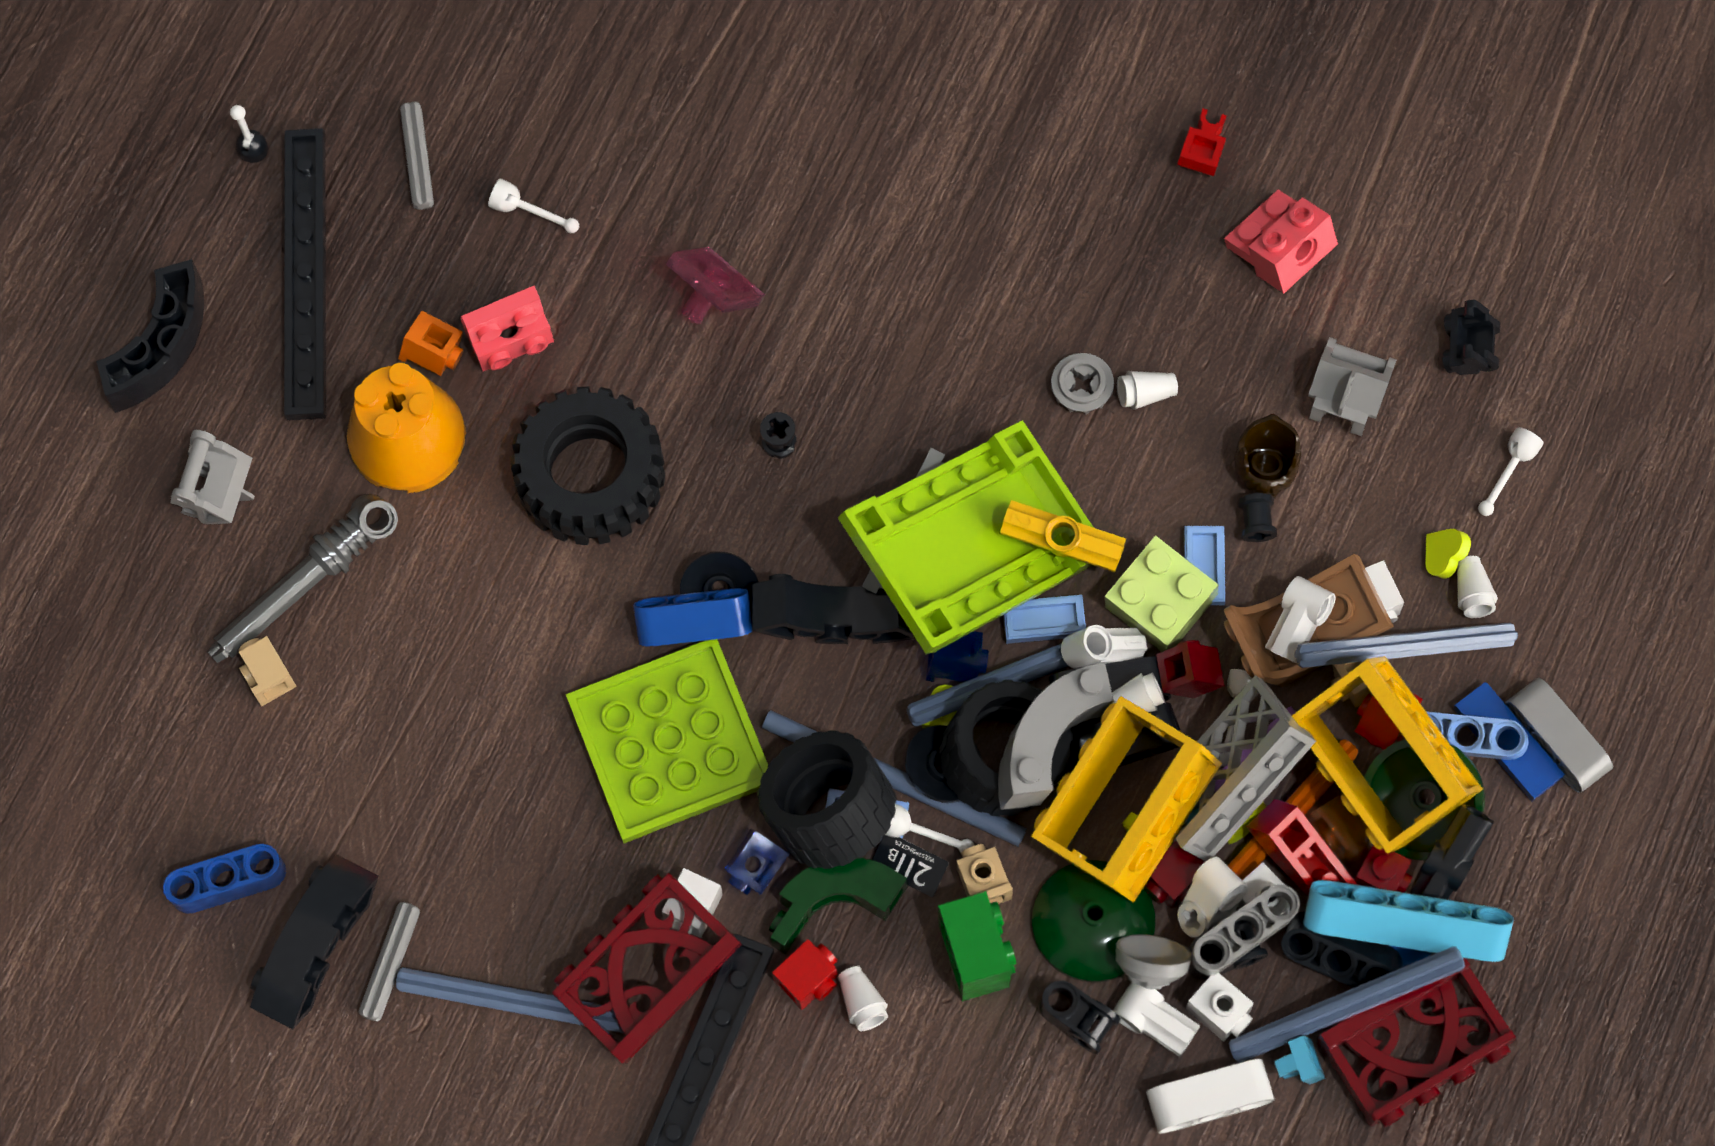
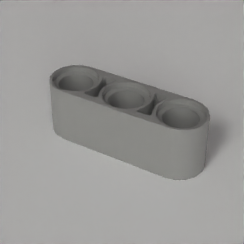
[1505,678,1613,793]
[1191,885,1299,975]

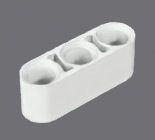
[1146,1059,1275,1133]

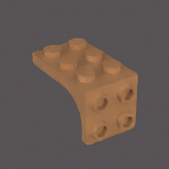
[1224,554,1394,687]

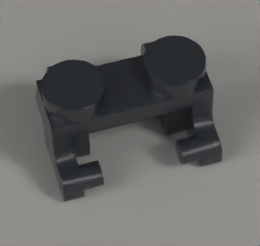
[1443,300,1501,375]

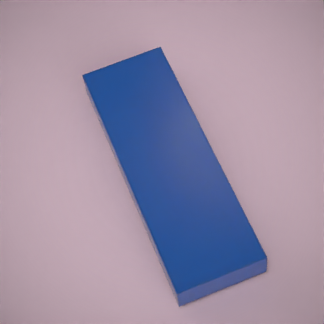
[1453,682,1565,802]

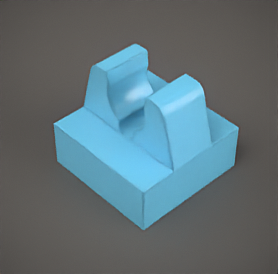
[1274,1036,1326,1084]

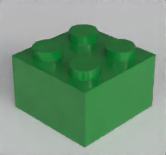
[938,891,1017,1001]

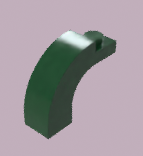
[769,858,907,955]

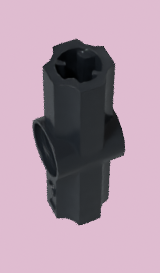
[1409,803,1494,900]

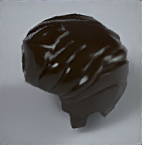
[1235,414,1301,499]

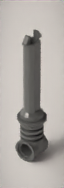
[207,493,398,663]

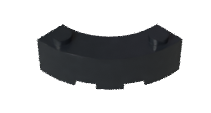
[96,259,204,413]
[753,574,916,644]
[250,854,379,1029]

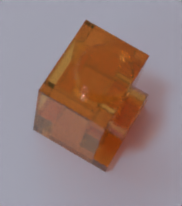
[1308,793,1369,862]

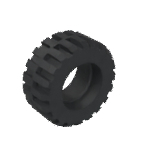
[510,386,665,545]

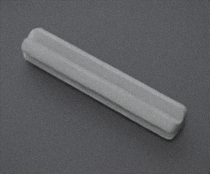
[400,102,434,210]
[359,902,420,1021]

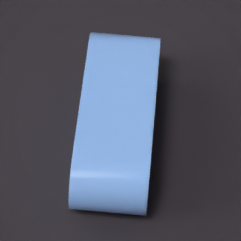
[1427,712,1529,760]

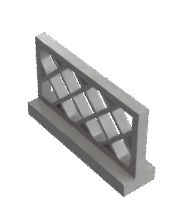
[1150,675,1316,861]

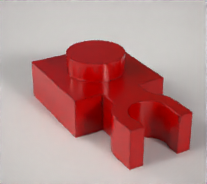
[1177,108,1227,176]

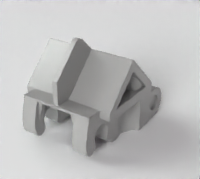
[1308,337,1397,436]
[171,430,255,524]

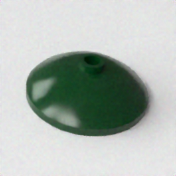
[1364,739,1485,860]
[1032,860,1155,982]

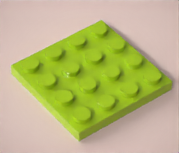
[566,639,768,843]

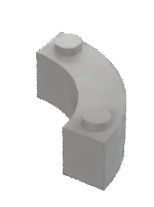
[998,662,1114,810]

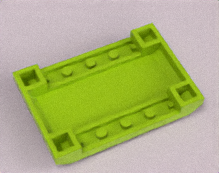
[838,420,1094,654]

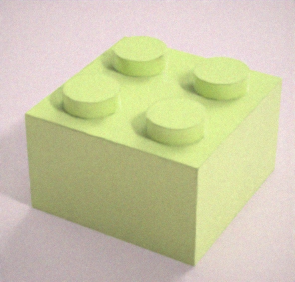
[1105,535,1219,652]

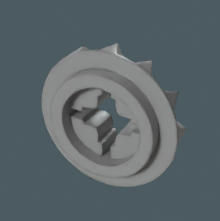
[1051,353,1114,415]

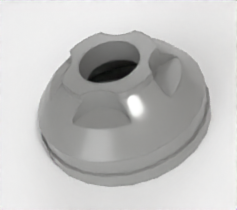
[1115,934,1192,990]

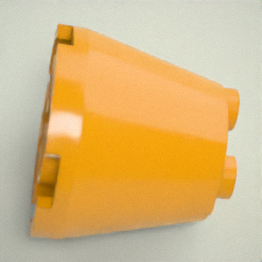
[347,363,466,493]

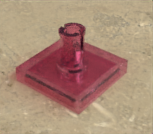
[666,247,765,324]

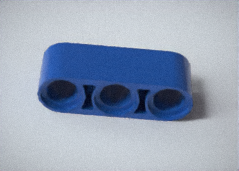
[633,588,753,646]
[163,844,286,914]

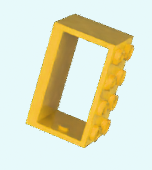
[1292,656,1483,854]
[1031,696,1222,903]

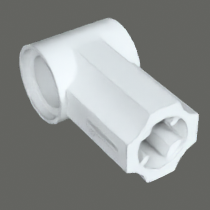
[1265,576,1336,663]
[1061,625,1147,669]
[1113,983,1200,1057]

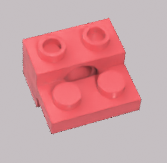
[1224,189,1338,294]
[460,286,554,372]

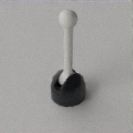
[230,105,268,163]

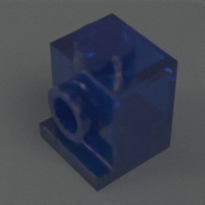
[926,631,989,682]
[724,828,789,895]

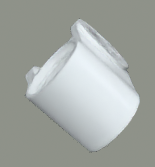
[1178,857,1248,938]

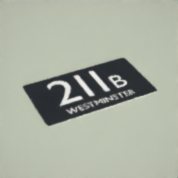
[873,835,949,897]

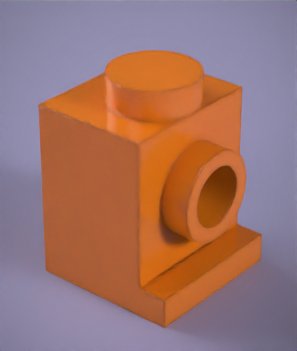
[398,311,464,376]

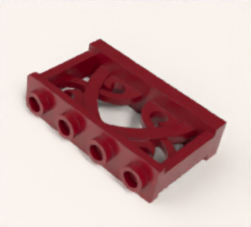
[552,873,742,1064]
[1316,957,1516,1128]

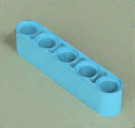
[1303,880,1514,962]

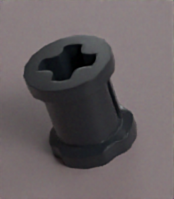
[760,412,797,459]
[1238,493,1277,542]

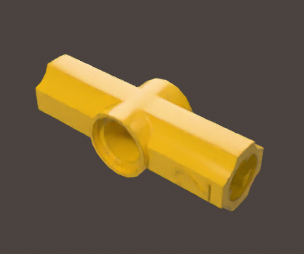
[1000,500,1126,572]

